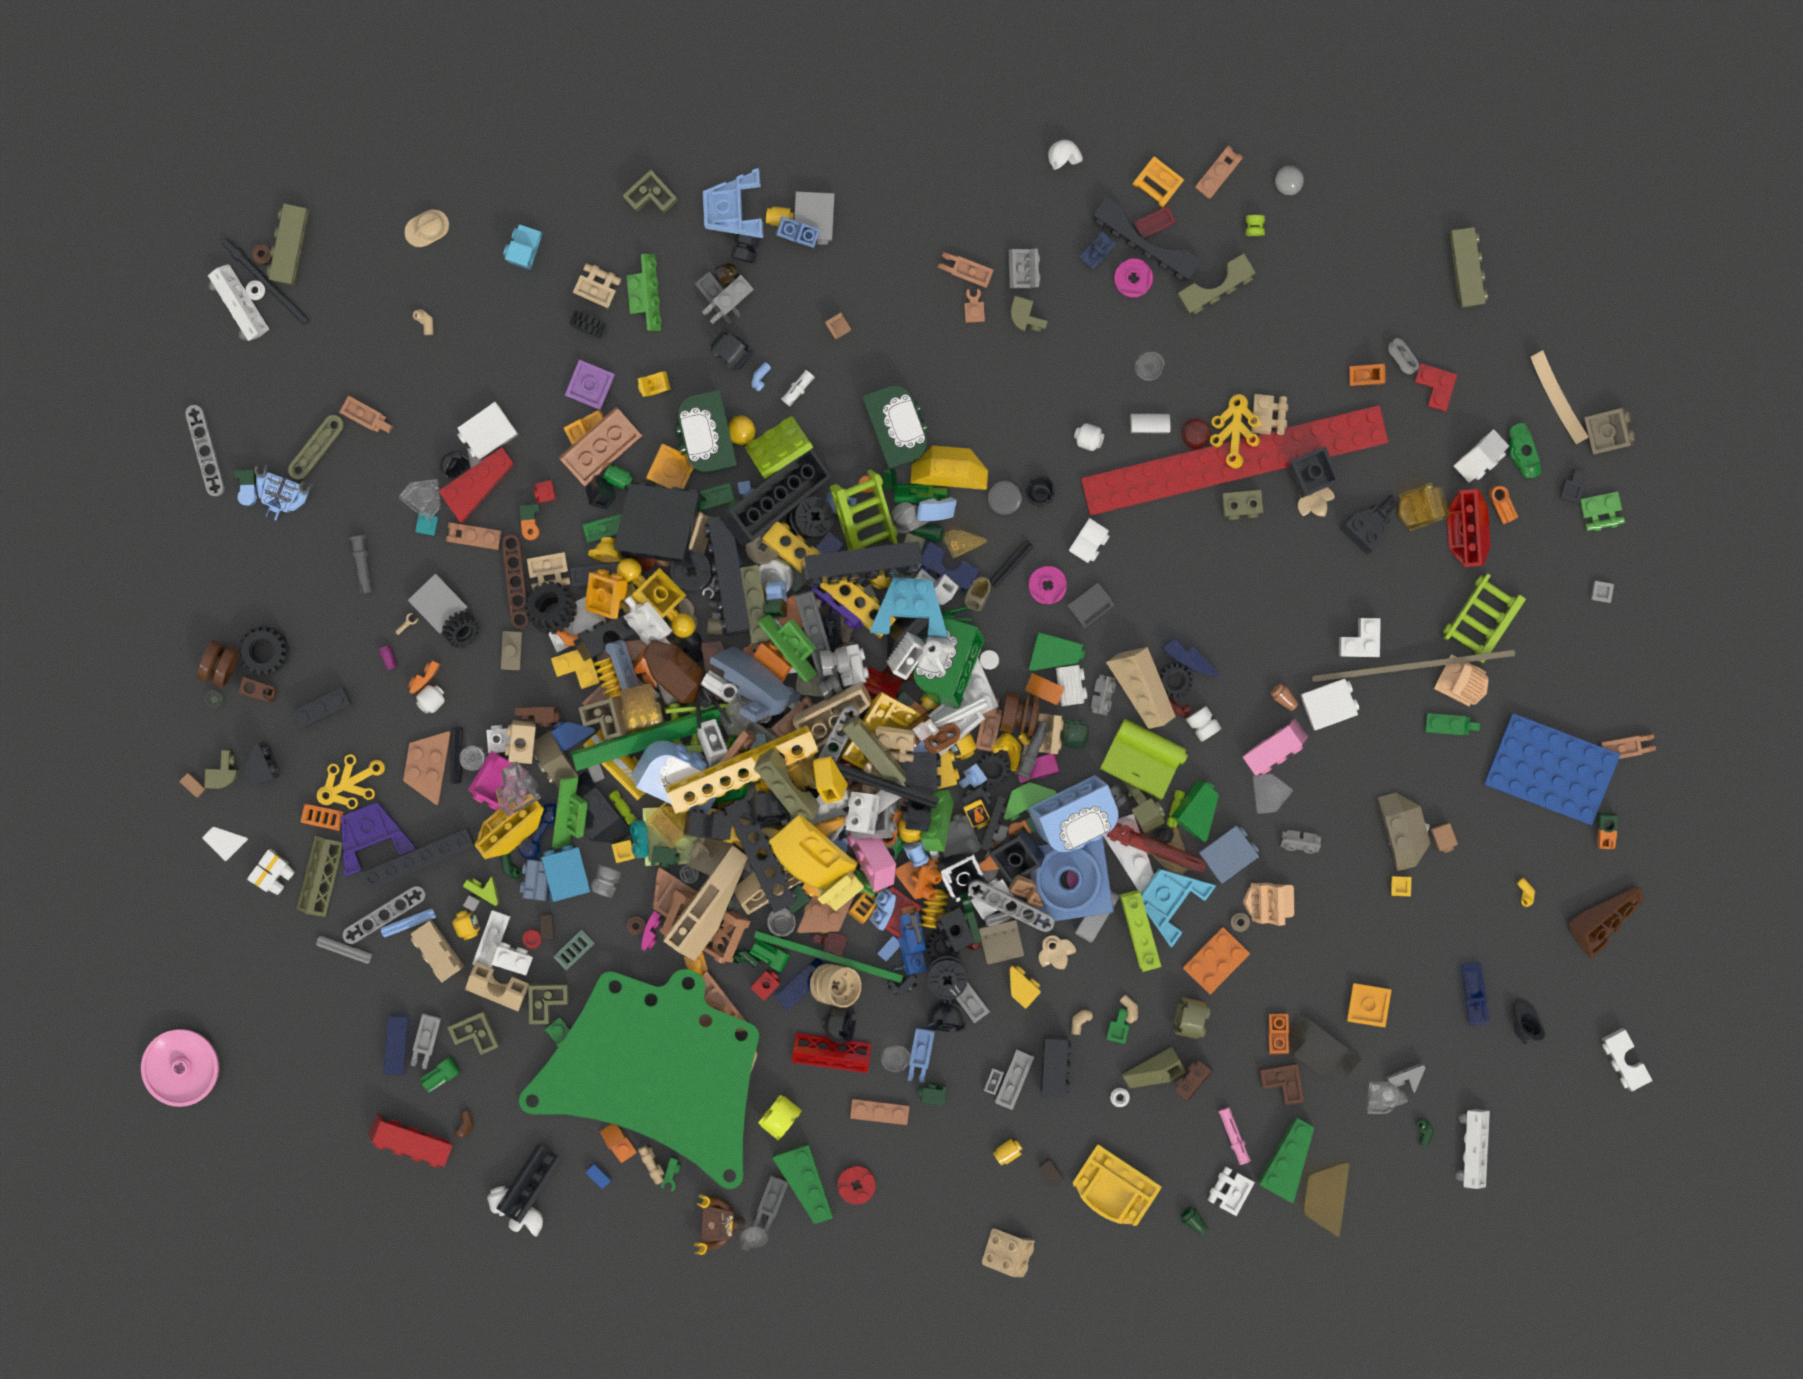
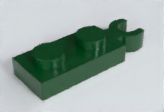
[961,892,982,943]

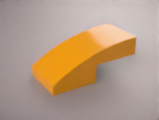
[564,410,604,445]

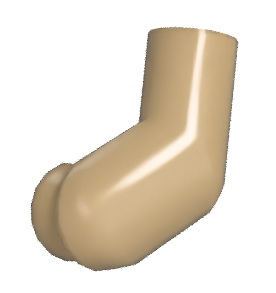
[413,309,433,335]
[1119,994,1138,1023]
[1071,1009,1093,1035]

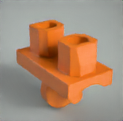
[911,863,942,900]

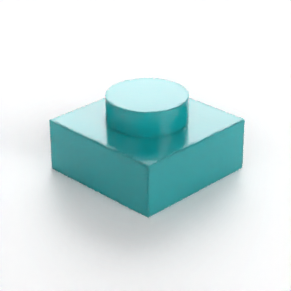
[415,513,439,536]

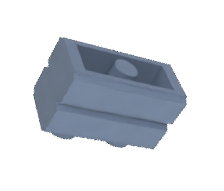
[520,859,548,901]

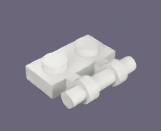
[1208,1166,1255,1216]

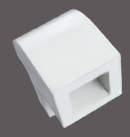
[913,569,959,605]

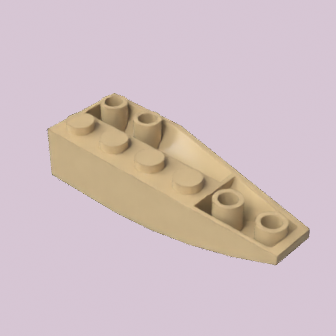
[663,845,748,961]

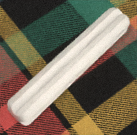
[933,697,987,729]

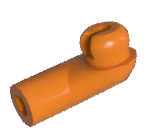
[556,628,579,646]

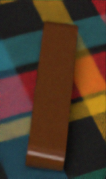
[502,535,530,628]

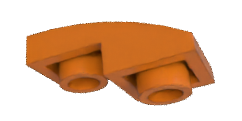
[408,660,441,694]
[1025,673,1065,705]
[1269,1014,1289,1054]

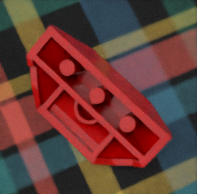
[1447,489,1491,567]

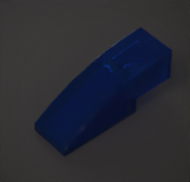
[1162,638,1219,677]
[775,957,824,1011]
[1462,964,1490,1027]

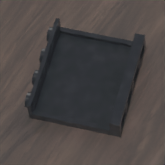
[613,482,706,565]

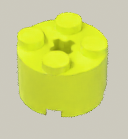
[758,1094,802,1140]

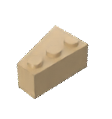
[411,919,464,983]

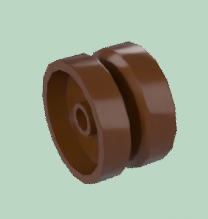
[197,640,239,688]

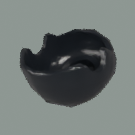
[439,451,470,480]
[1026,475,1055,507]

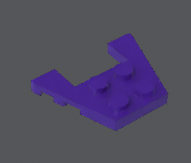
[341,802,416,877]

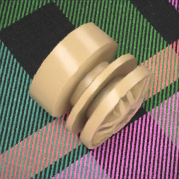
[810,963,861,1007]

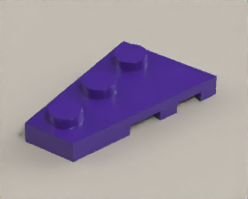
[808,586,863,631]

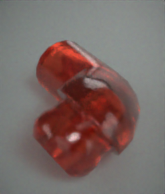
[1168,697,1193,718]

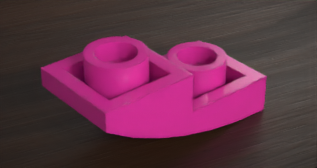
[1018,754,1060,784]
[642,910,662,951]

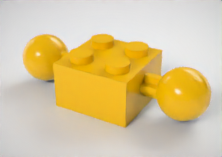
[617,558,695,638]

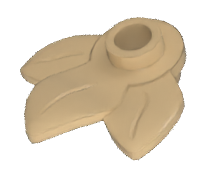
[1298,487,1335,517]
[1038,935,1076,970]

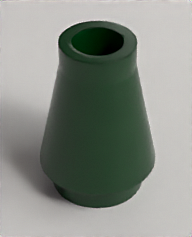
[914,524,943,543]
[1180,1207,1208,1235]

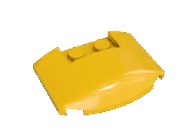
[841,692,921,769]
[769,814,857,890]
[1073,1144,1162,1226]

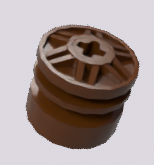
[1000,692,1040,736]

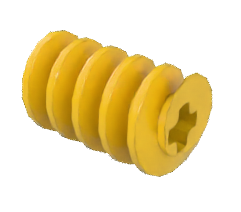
[594,658,623,700]
[920,888,950,929]

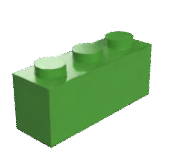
[921,790,954,852]

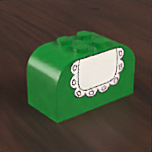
[914,619,985,709]

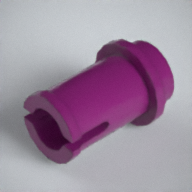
[378,645,398,671]

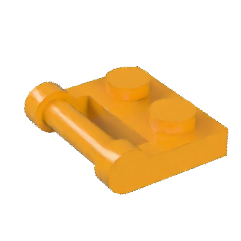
[1133,157,1184,208]

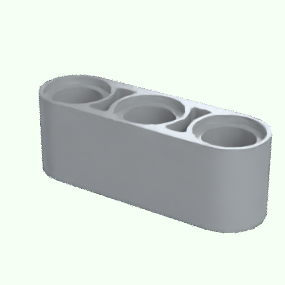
[1075,891,1120,943]

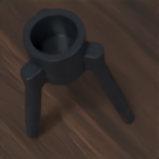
[694,688,732,729]

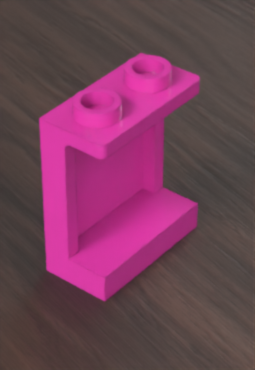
[468,750,528,811]

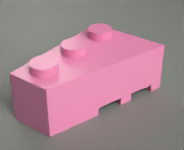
[1243,719,1308,775]
[846,831,896,893]

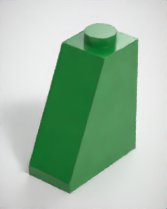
[1028,633,1085,671]
[1171,781,1219,842]

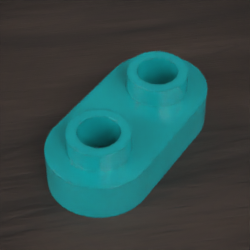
[630,820,648,858]

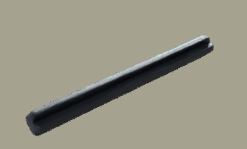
[835,762,939,808]

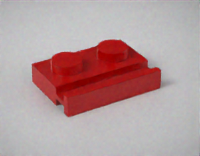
[864,667,903,699]

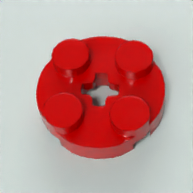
[837,1165,876,1204]

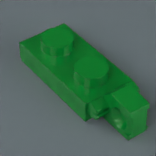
[894,484,947,503]
[1425,713,1480,735]

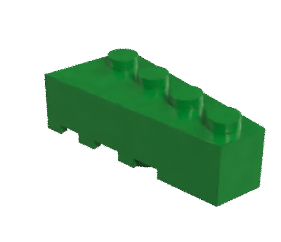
[1258,1116,1314,1203]
[772,1143,833,1224]

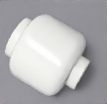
[1074,423,1104,451]
[416,685,445,714]
[487,1186,508,1216]

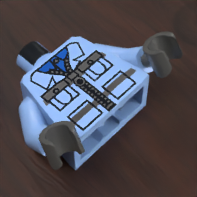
[254,463,313,520]

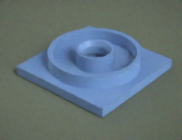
[1030,836,1114,923]

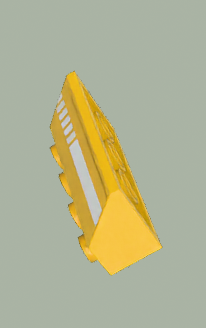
[583,728,646,800]

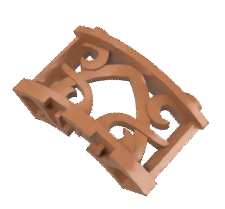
[659,890,751,963]

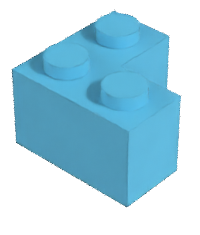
[503,224,543,270]

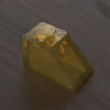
[943,528,988,559]

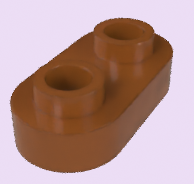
[925,723,960,753]

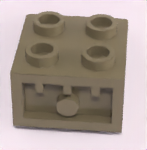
[978,919,1024,964]

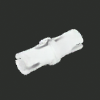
[781,370,815,407]

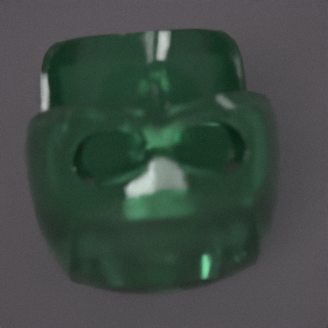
[1061,720,1089,749]

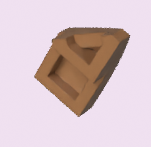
[1009,875,1043,908]

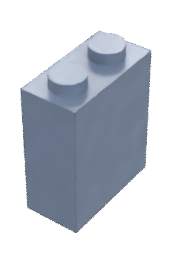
[1198,825,1259,884]

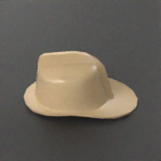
[405,209,449,247]

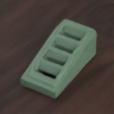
[553,930,595,970]

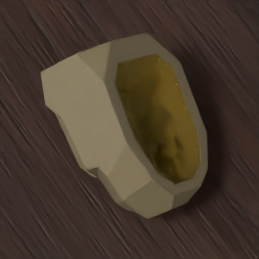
[964,577,991,611]

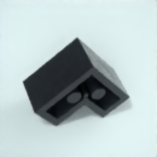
[683,809,733,841]

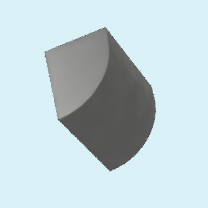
[1068,583,1115,629]

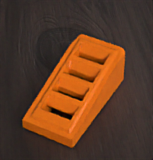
[301,803,344,831]

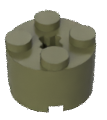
[1173,997,1210,1039]

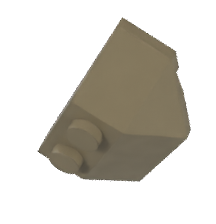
[1377,792,1430,871]

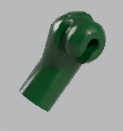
[500,854,522,879]
[732,950,760,968]
[1417,1119,1434,1147]

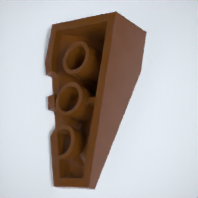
[1569,886,1644,959]

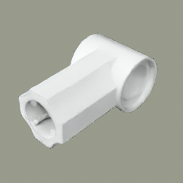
[701,670,738,703]

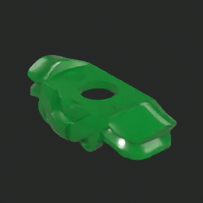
[1508,423,1541,478]

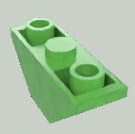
[1003,782,1057,822]

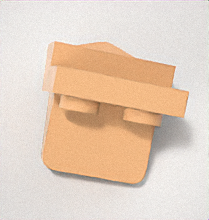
[1434,655,1489,707]
[1243,883,1294,926]

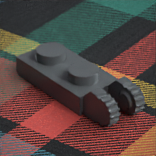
[694,271,741,325]
[753,1175,788,1231]

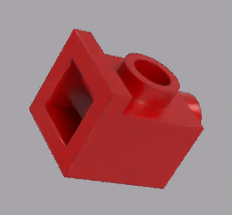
[534,480,557,504]

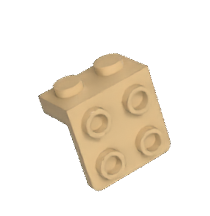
[688,512,712,555]
[982,1229,1035,1277]

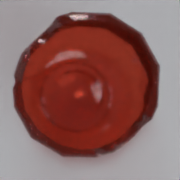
[1182,418,1211,450]

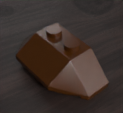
[643,640,706,704]

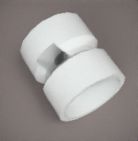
[1186,706,1221,742]

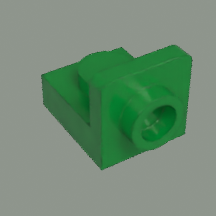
[545,1017,571,1048]

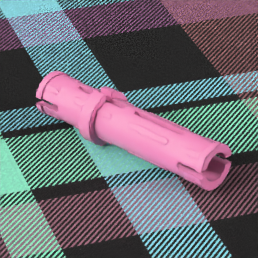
[1218,1107,1251,1165]

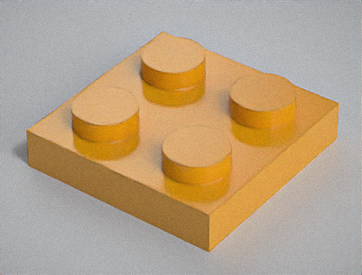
[645,444,692,489]
[1347,983,1391,1027]

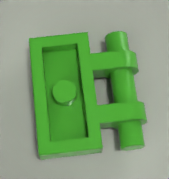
[1580,491,1625,531]

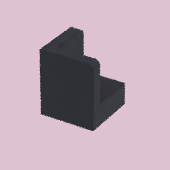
[586,476,616,509]

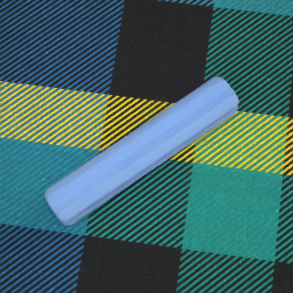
[381,908,436,937]

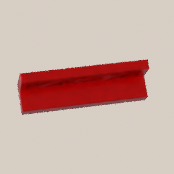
[792,1033,872,1073]

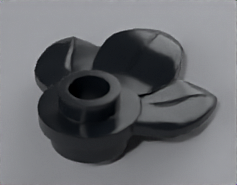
[674,633,703,662]

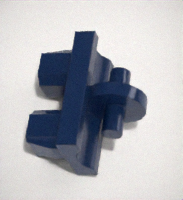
[1079,231,1116,270]

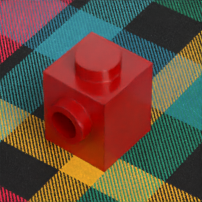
[750,970,781,1001]

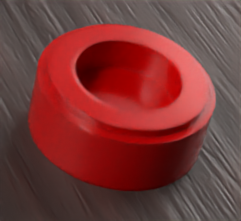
[522,929,542,949]

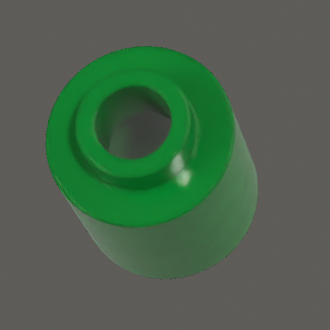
[603,465,634,490]

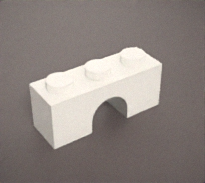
[1602,1028,1652,1091]

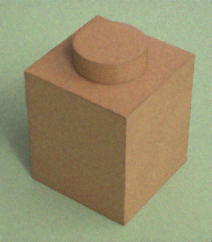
[1430,822,1458,853]

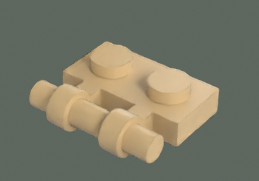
[573,263,621,309]
[1251,394,1288,435]
[527,552,571,591]
[876,725,915,763]
[638,1144,665,1184]

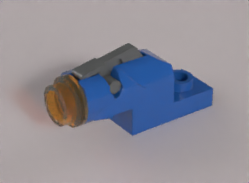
[898,905,927,975]

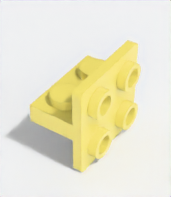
[815,870,864,911]

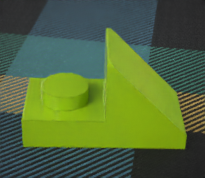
[463,876,500,906]

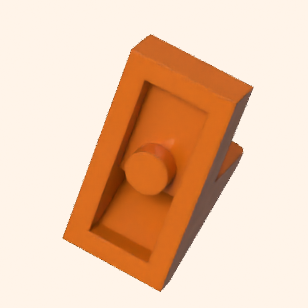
[1349,364,1385,386]
[633,646,657,689]
[600,1123,638,1163]

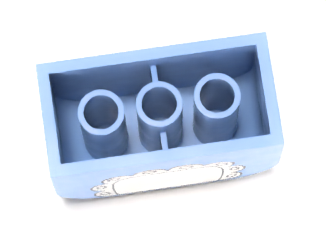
[632,740,716,814]
[1027,775,1118,852]

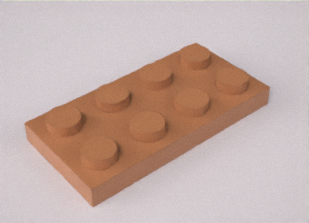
[559,407,642,486]

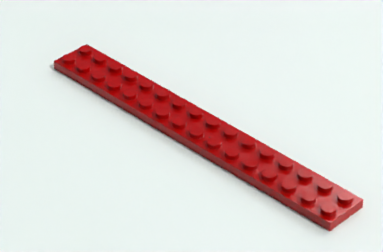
[1081,405,1388,516]

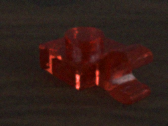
[812,932,847,956]

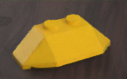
[910,445,988,490]
[474,795,543,859]

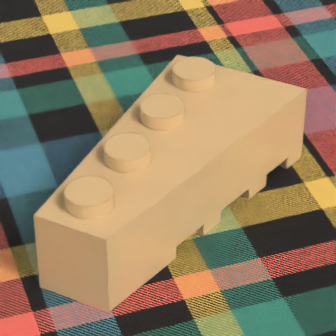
[793,681,871,748]
[734,863,802,915]

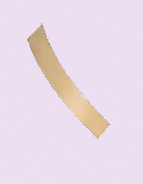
[1531,350,1589,444]

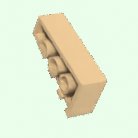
[1106,647,1176,729]

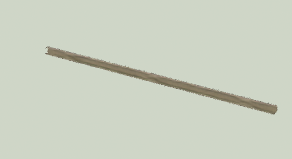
[1312,650,1515,682]

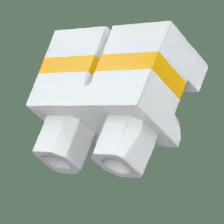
[247,849,295,895]

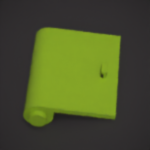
[1100,718,1188,800]

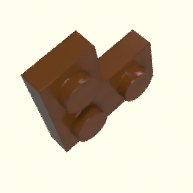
[1260,1063,1304,1105]

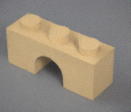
[465,962,530,1011]

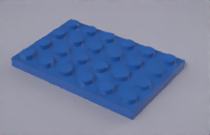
[1484,713,1621,825]

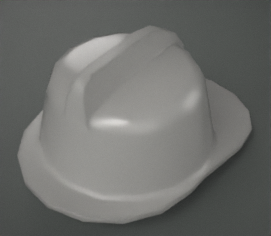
[890,502,929,534]

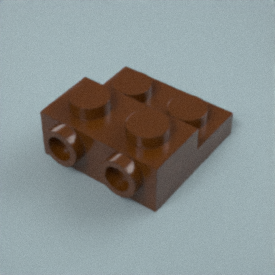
[515,706,561,726]
[1175,1061,1213,1101]

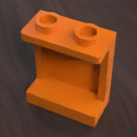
[753,640,793,682]

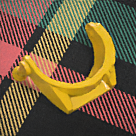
[992,733,1021,771]

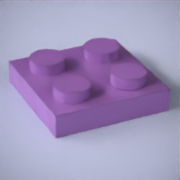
[565,360,615,410]

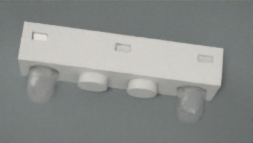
[208,264,269,341]
[1455,1109,1490,1189]

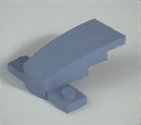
[710,646,801,723]

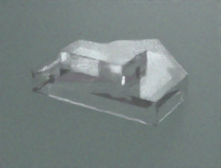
[399,479,441,521]
[1252,774,1293,814]
[1367,1081,1408,1114]

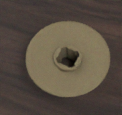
[746,530,778,564]

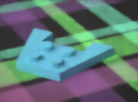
[870,577,947,638]
[1141,868,1216,948]

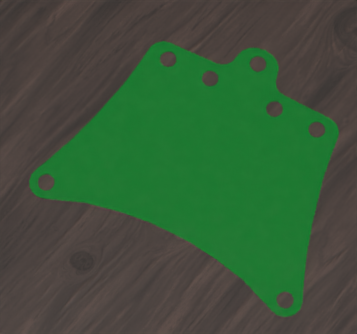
[519,969,759,1189]

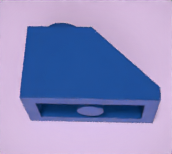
[551,720,597,751]

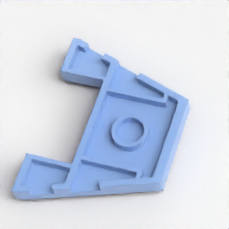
[703,168,763,238]

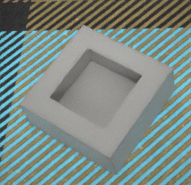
[1591,581,1614,603]

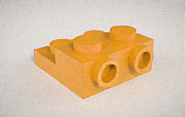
[585,569,628,619]

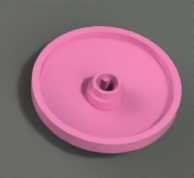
[141,1029,219,1107]

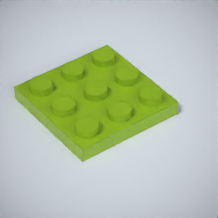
[744,416,813,479]

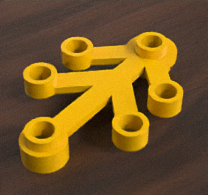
[1210,394,1261,469]
[317,754,385,809]

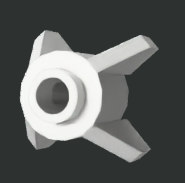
[918,638,955,674]

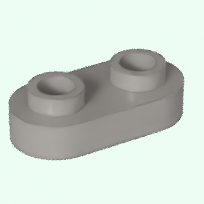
[1388,338,1419,374]

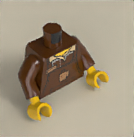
[694,1194,745,1255]

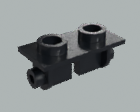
[821,613,842,652]

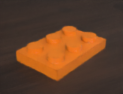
[1182,927,1250,995]

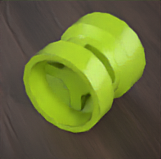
[1246,215,1265,236]

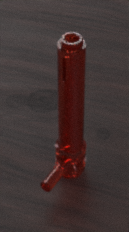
[1106,822,1207,873]

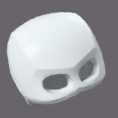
[1048,140,1083,170]
[509,1207,543,1237]

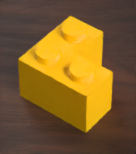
[551,650,601,689]

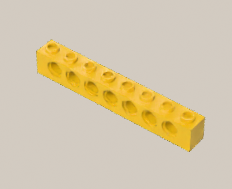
[762,521,896,639]
[664,726,819,813]

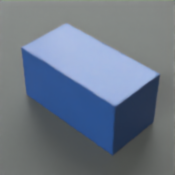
[586,1163,612,1189]

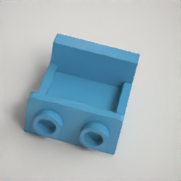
[539,845,590,902]

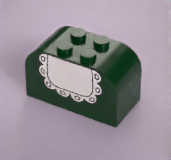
[862,386,928,470]
[674,390,737,474]

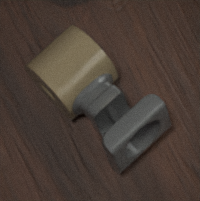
[707,599,723,636]

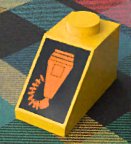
[963,798,990,829]

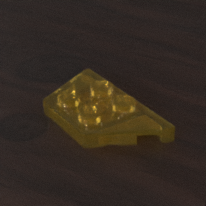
[1303,1162,1349,1237]

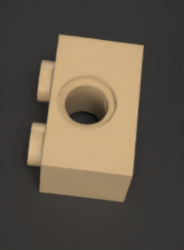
[505,720,536,764]

